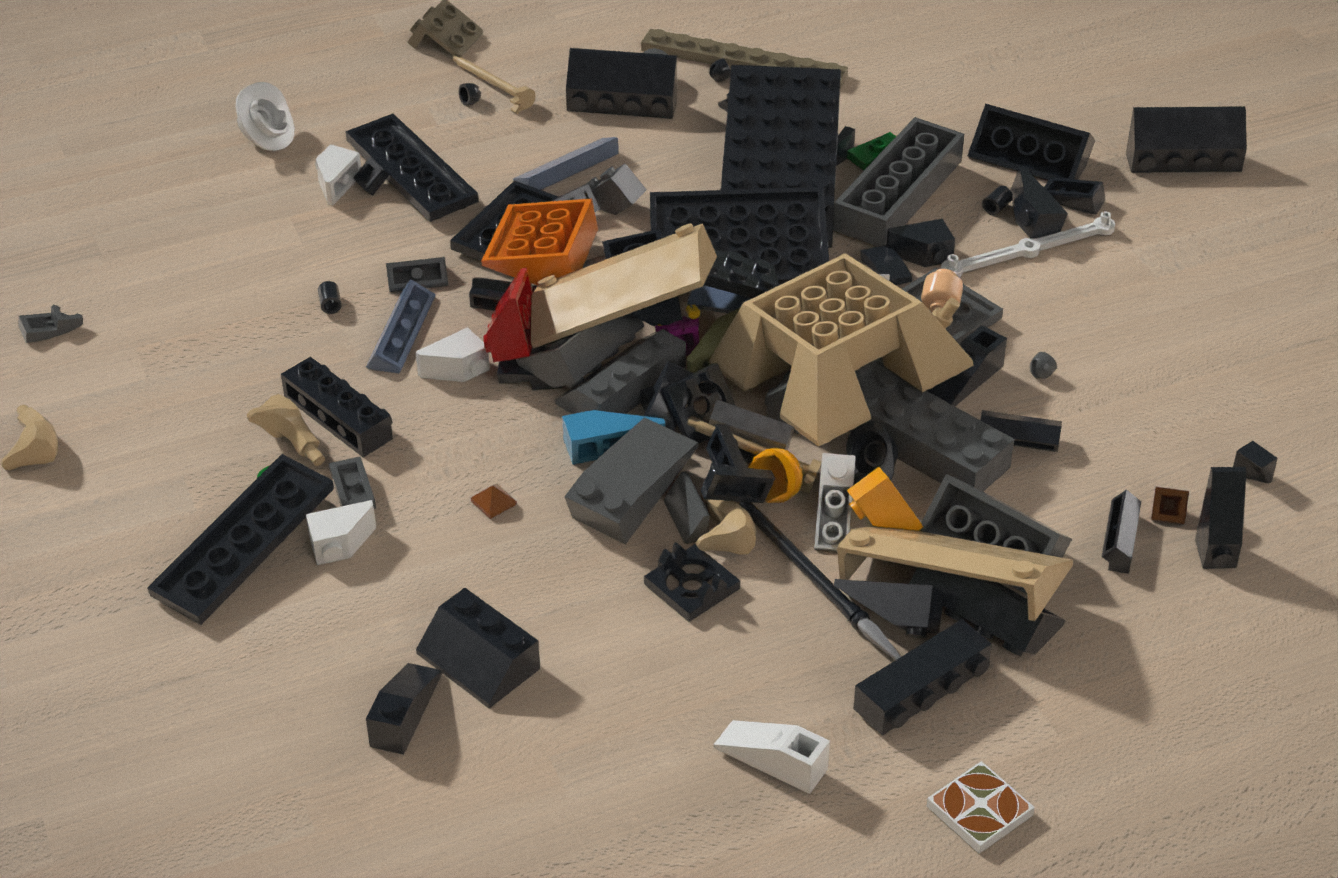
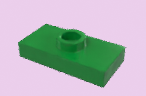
[847,132,896,171]

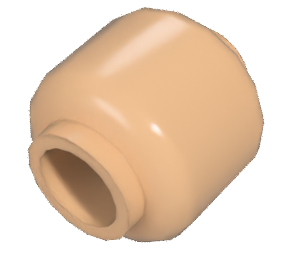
[921,269,963,312]

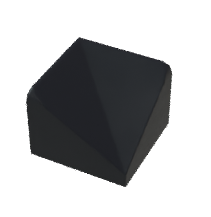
[1233,441,1278,484]

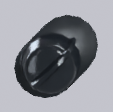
[846,421,898,485]

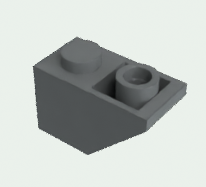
[586,163,647,215]

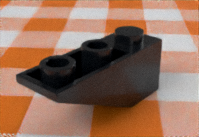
[926,325,1007,406]

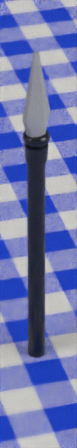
[739,502,901,660]

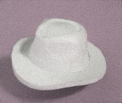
[236,82,295,151]

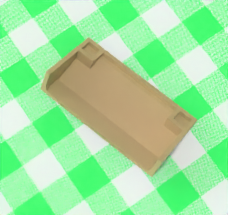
[531,223,717,348]
[837,526,1073,621]

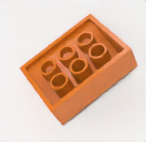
[481,199,598,286]

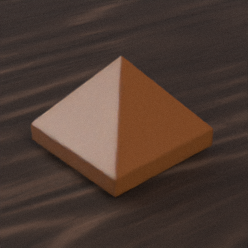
[471,484,517,519]
[1151,486,1189,524]

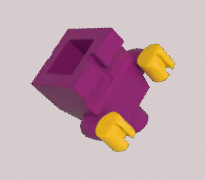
[655,304,700,356]

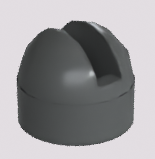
[1029,352,1057,379]

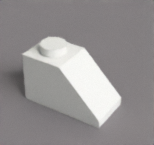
[315,144,361,206]
[416,327,490,382]
[306,500,376,565]

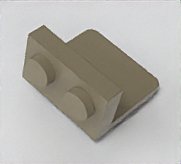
[407,0,483,57]

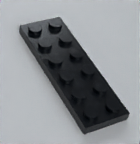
[345,113,479,222]
[147,454,334,625]

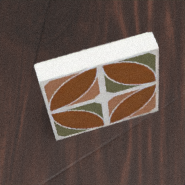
[926,761,1035,854]

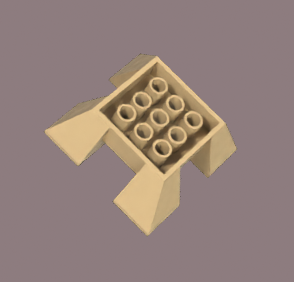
[709,253,973,447]

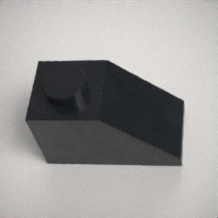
[887,218,955,267]

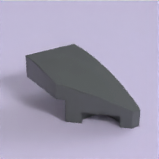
[18,304,83,343]

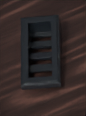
[1044,178,1105,215]

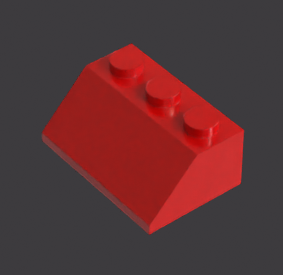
[483,268,533,363]

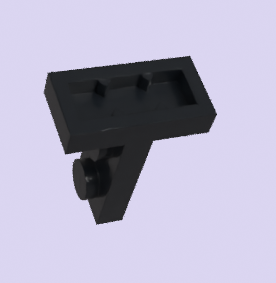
[701,424,775,503]

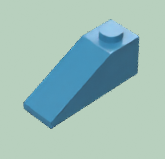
[562,410,665,465]

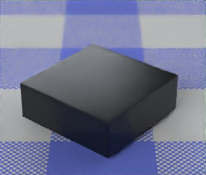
[353,157,390,196]

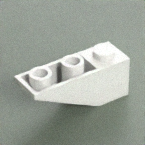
[814,453,855,551]
[714,720,830,794]

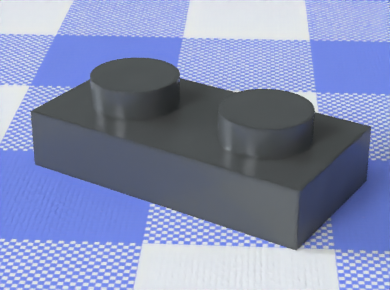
[329,456,376,509]

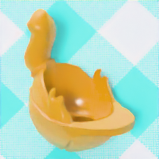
[748,448,803,503]

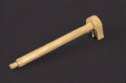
[453,56,536,114]
[687,419,822,494]

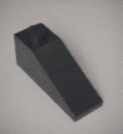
[1011,166,1068,238]
[1195,466,1247,569]
[834,579,944,638]
[366,663,442,755]

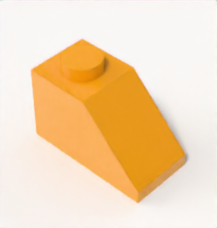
[847,467,924,531]

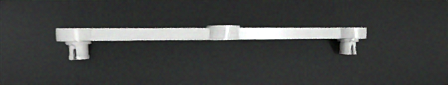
[941,211,1115,277]

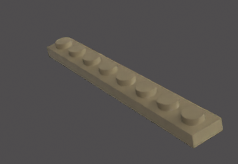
[641,29,848,89]

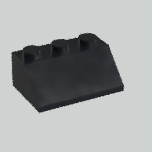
[416,588,540,709]

